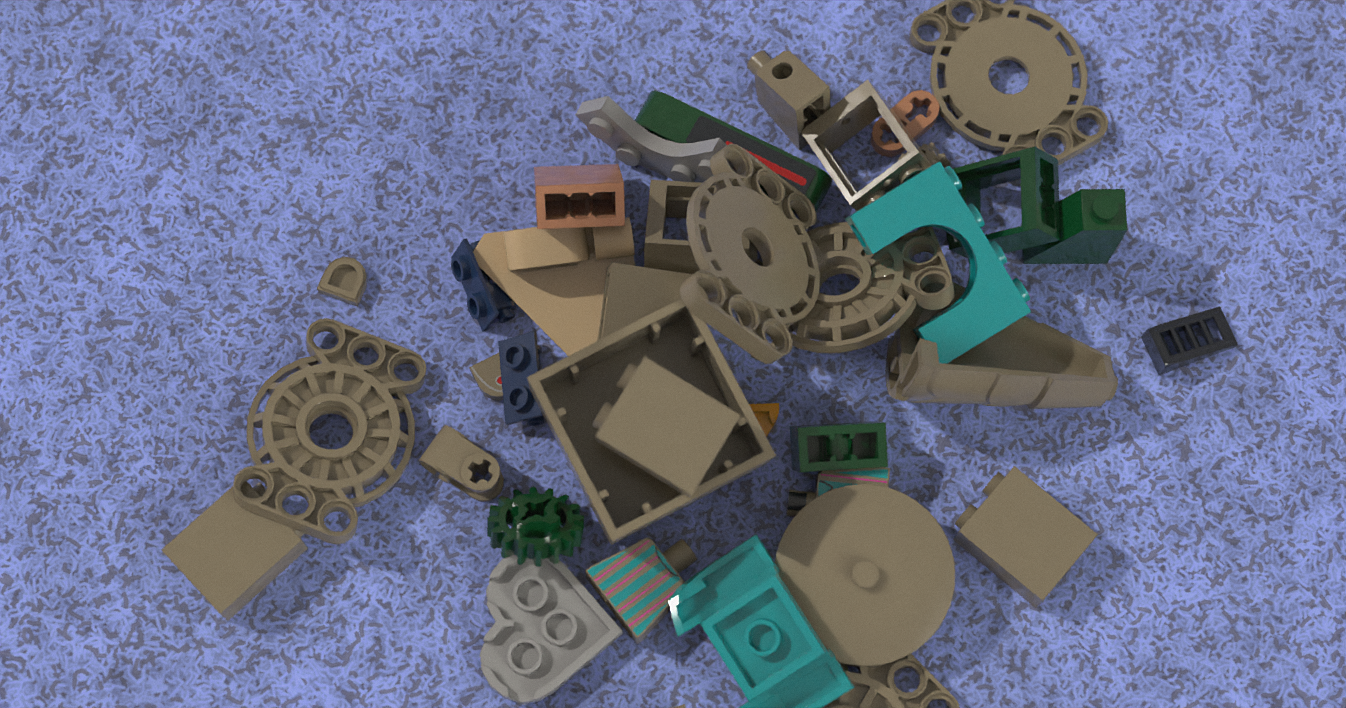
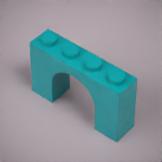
[845,161,1031,364]

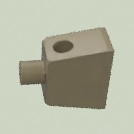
[747,50,831,151]

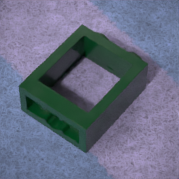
[946,146,1060,259]

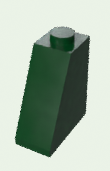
[1021,189,1128,264]

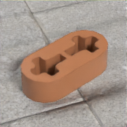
[870,90,940,157]

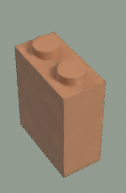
[534,164,625,229]

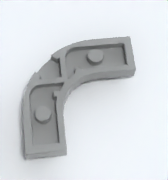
[575,96,737,183]

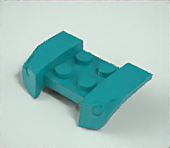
[669,534,855,708]

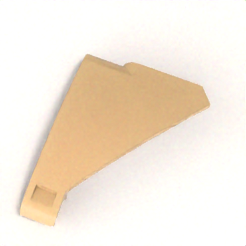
[473,217,635,356]

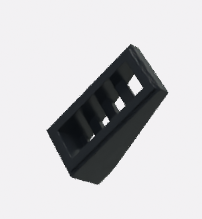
[1141,306,1238,375]

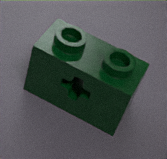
[790,421,888,472]

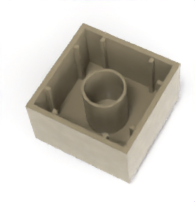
[527,298,776,545]

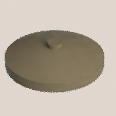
[775,484,955,666]

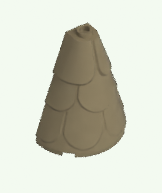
[885,282,1118,409]

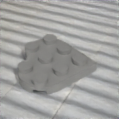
[480,555,623,705]

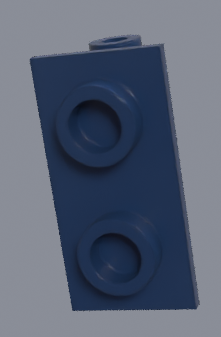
[451,238,516,332]
[498,331,544,426]

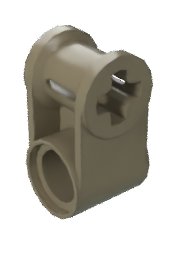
[418,425,504,502]

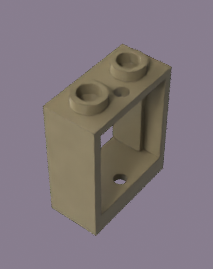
[800,79,932,211]
[644,180,758,274]

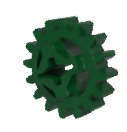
[487,487,584,567]

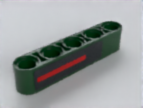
[634,91,833,212]

